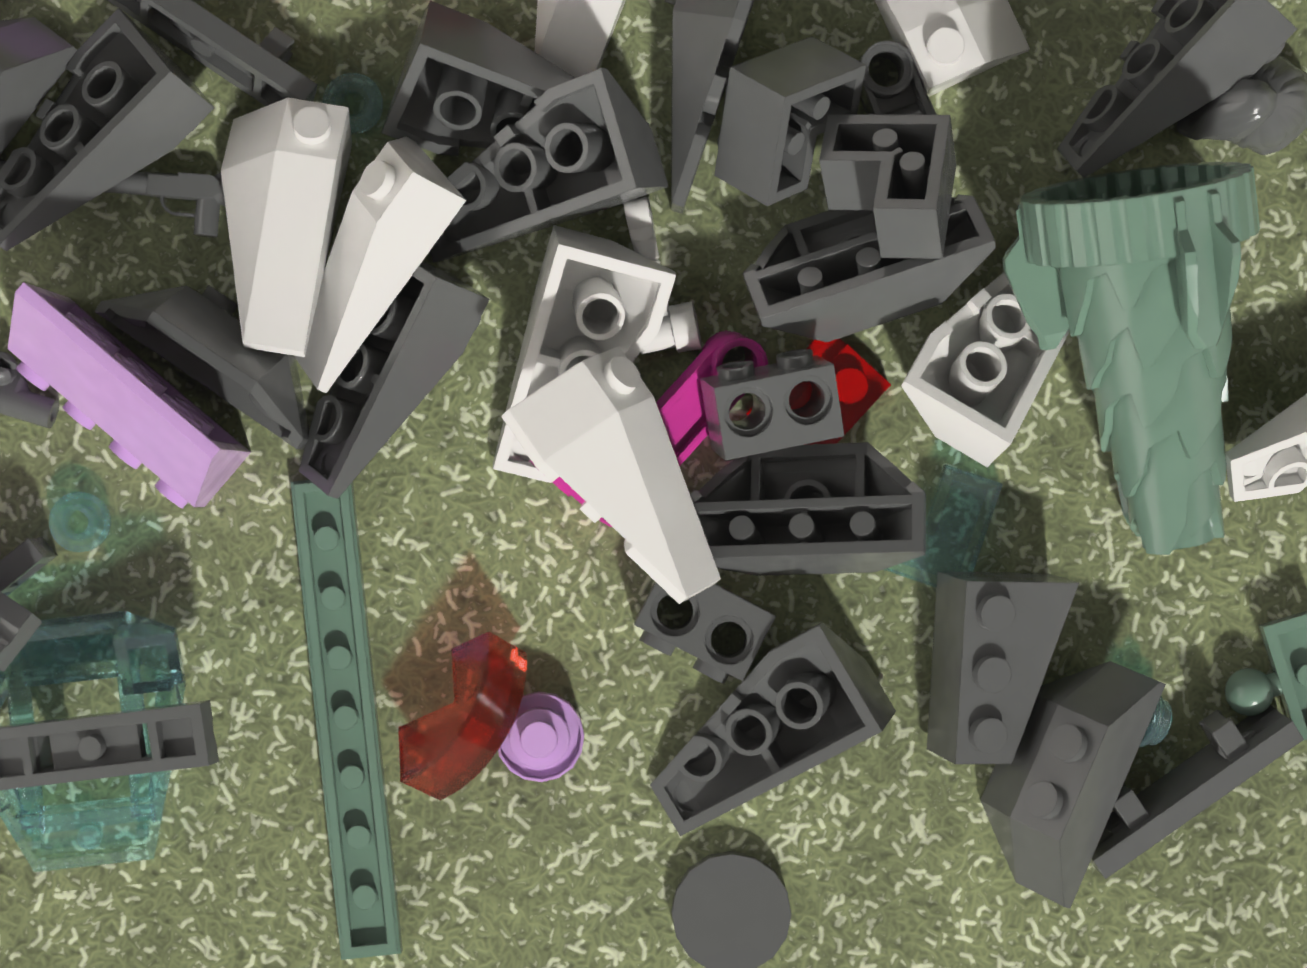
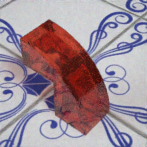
[398,632,527,801]

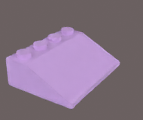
[7,282,251,508]

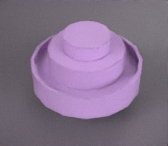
[495,691,585,782]

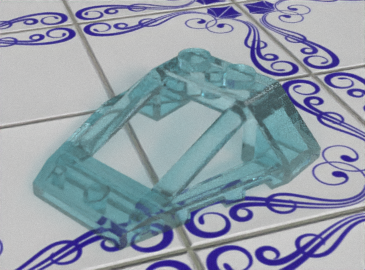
[0,611,186,872]

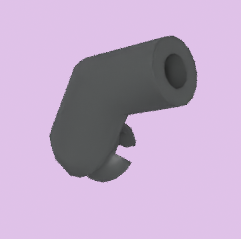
[0,351,59,428]

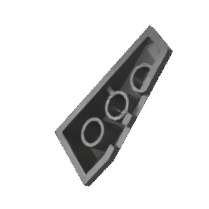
[382,0,649,156]
[665,0,754,214]
[1057,0,1297,178]
[0,8,214,251]
[430,68,669,263]
[299,260,490,499]
[650,622,896,836]

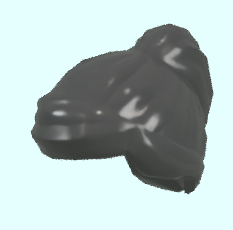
[1177,55,1307,155]

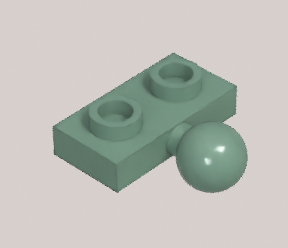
[1225,611,1307,741]

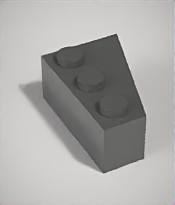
[927,571,1079,764]

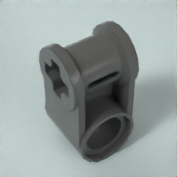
[859,40,936,115]

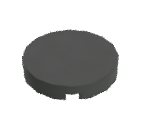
[671,851,792,968]

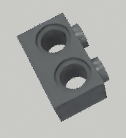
[700,349,844,461]
[634,581,776,684]

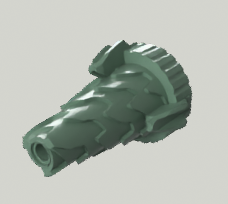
[1002,162,1260,555]

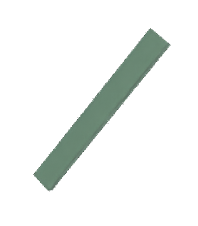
[290,480,403,960]

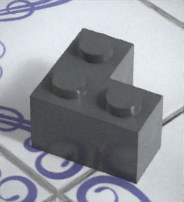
[714,36,866,206]
[819,114,956,259]

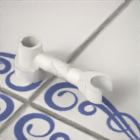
[623,197,702,354]

